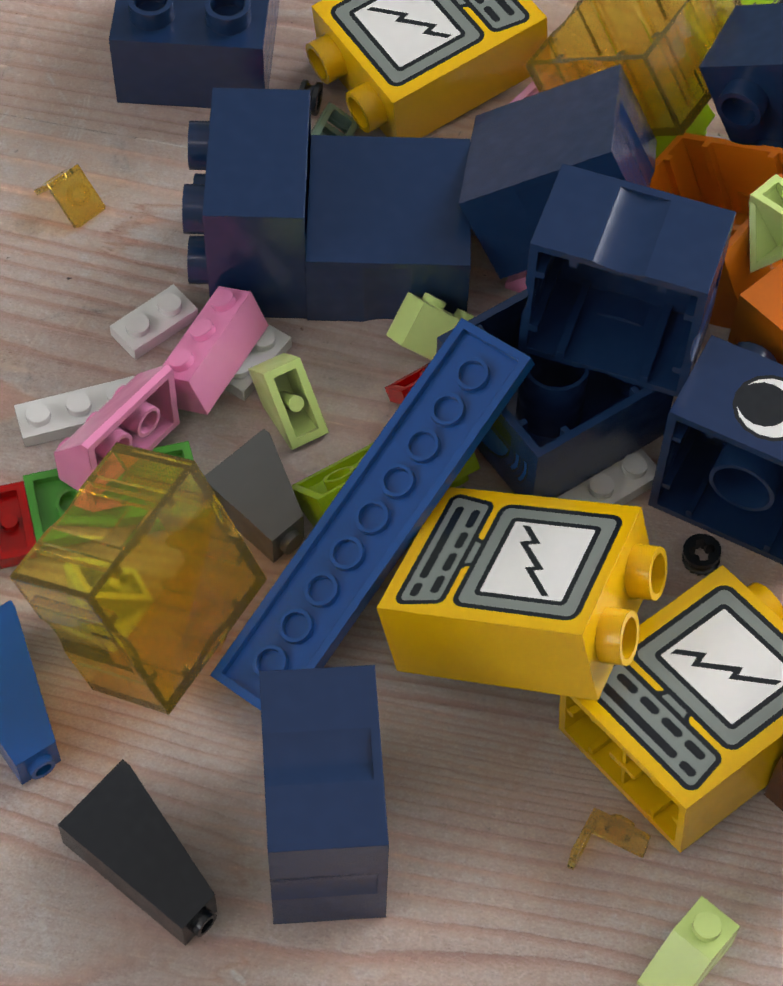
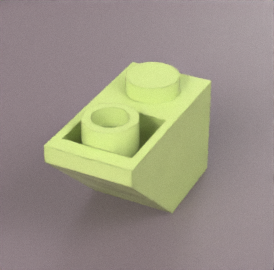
[386,292,475,360]

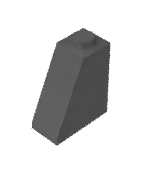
[202,429,304,563]

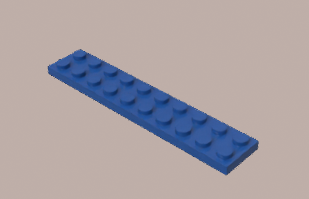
[210,318,535,711]

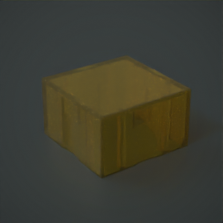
[525,0,742,136]
[9,443,267,715]

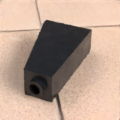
[58,759,217,946]

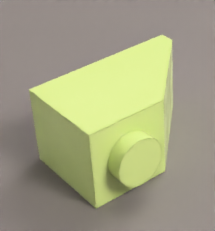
[248,353,329,450]
[637,896,740,986]

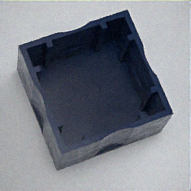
[459,64,657,279]
[305,135,471,322]
[518,163,736,397]
[259,665,389,925]

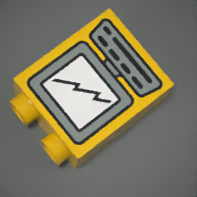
[305,0,548,138]
[376,487,667,701]
[559,565,783,853]

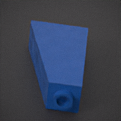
[0,600,61,785]

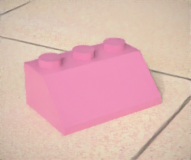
[162,286,269,415]
[54,365,180,503]

